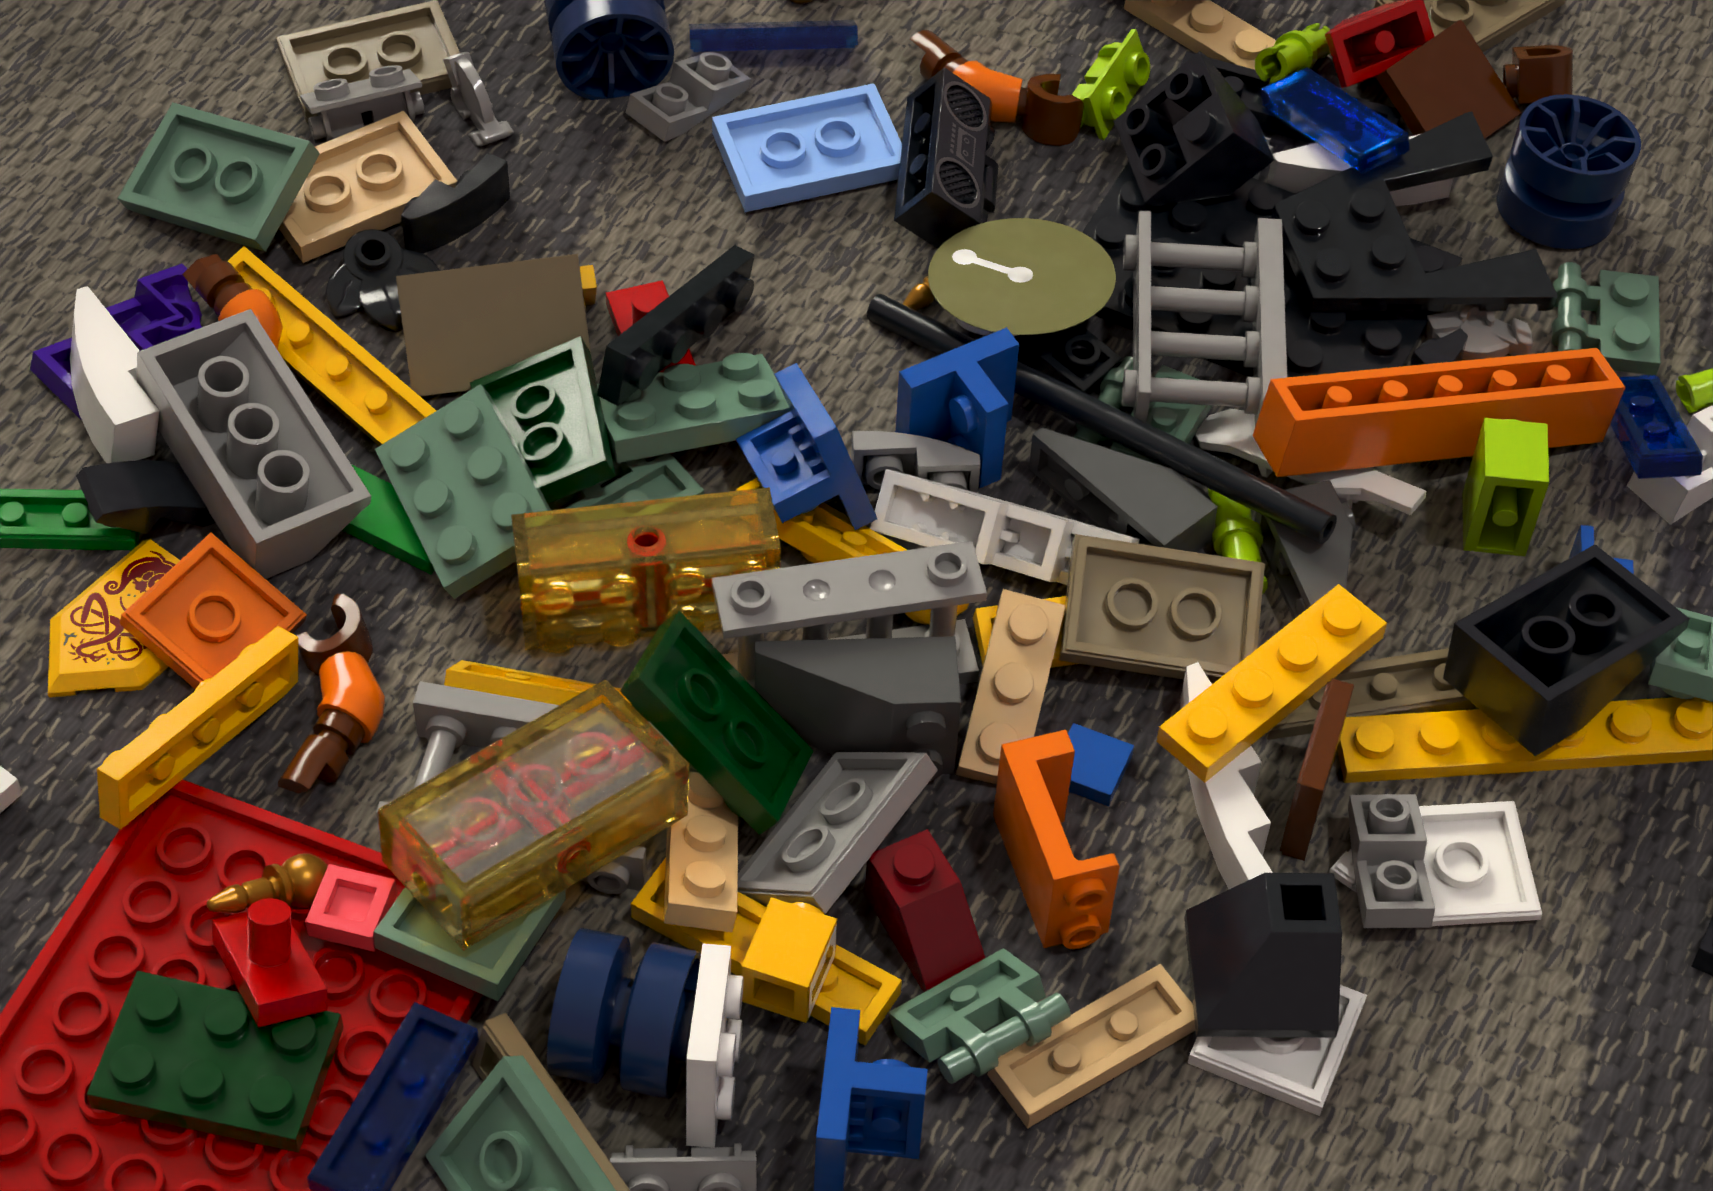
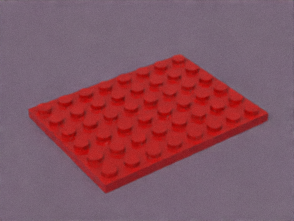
[0,779,483,1191]

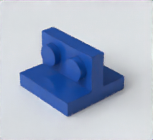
[895,327,1019,488]
[736,363,877,530]
[814,1007,928,1191]

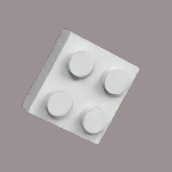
[686,943,744,1148]

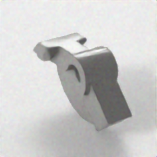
[443,52,514,146]
[1426,304,1533,360]

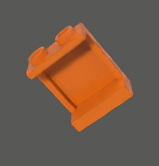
[993,730,1120,949]

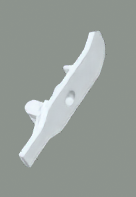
[1195,409,1426,515]

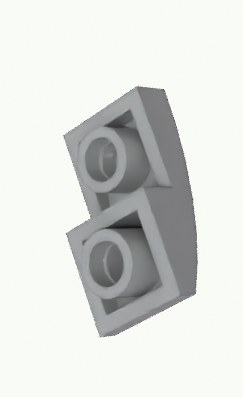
[625,51,751,142]
[851,431,981,493]
[1348,794,1435,928]

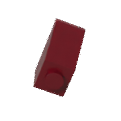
[865,829,985,992]

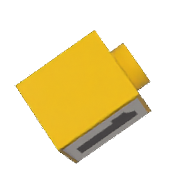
[741,897,837,1023]

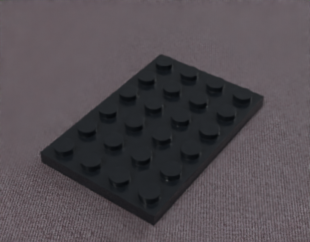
[1082,162,1463,377]

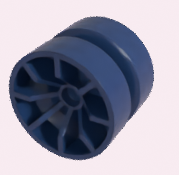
[544,0,674,100]
[1496,94,1641,249]
[547,928,701,1099]

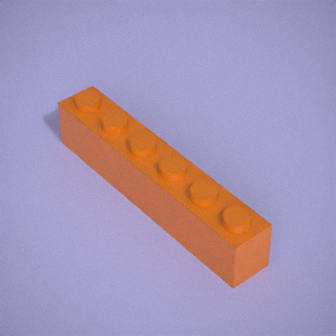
[1253,348,1626,477]

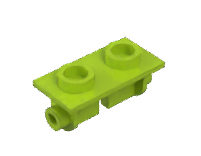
[1072,29,1150,140]

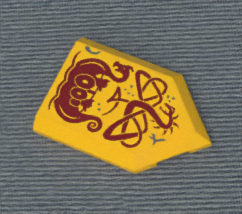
[48,539,180,697]

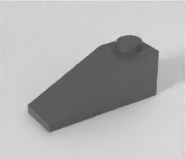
[1029,427,1218,552]
[1255,480,1356,619]

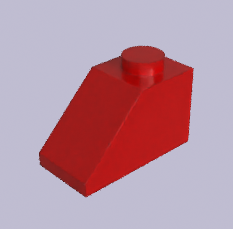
[1325,0,1434,88]

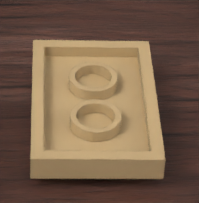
[279,111,457,263]

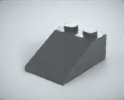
[754,636,961,781]

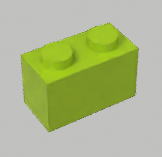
[1462,418,1549,556]

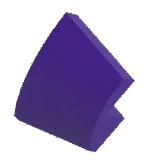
[30,263,202,420]

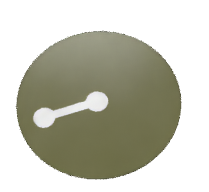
[928,218,1116,335]

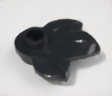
[326,229,440,332]

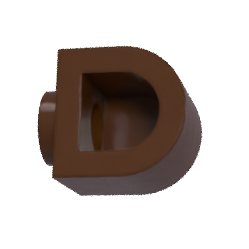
[1503,45,1573,107]

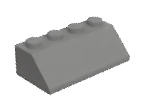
[137,309,371,579]

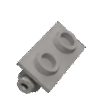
[300,65,425,142]
[610,1143,757,1191]

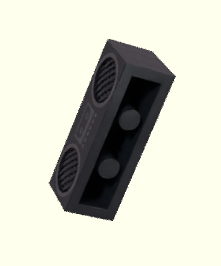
[894,67,999,249]

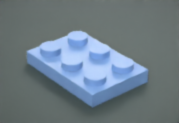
[712,83,902,212]

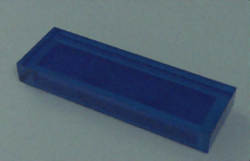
[689,20,858,52]
[1261,67,1410,174]
[1610,375,1703,479]
[307,1002,479,1191]

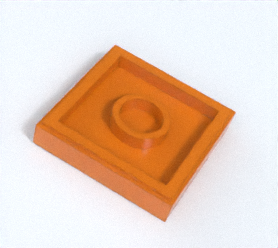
[120,532,307,689]

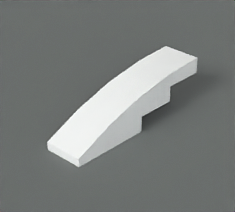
[870,469,1140,585]
[1180,662,1273,889]

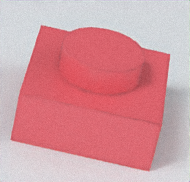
[305,864,397,952]

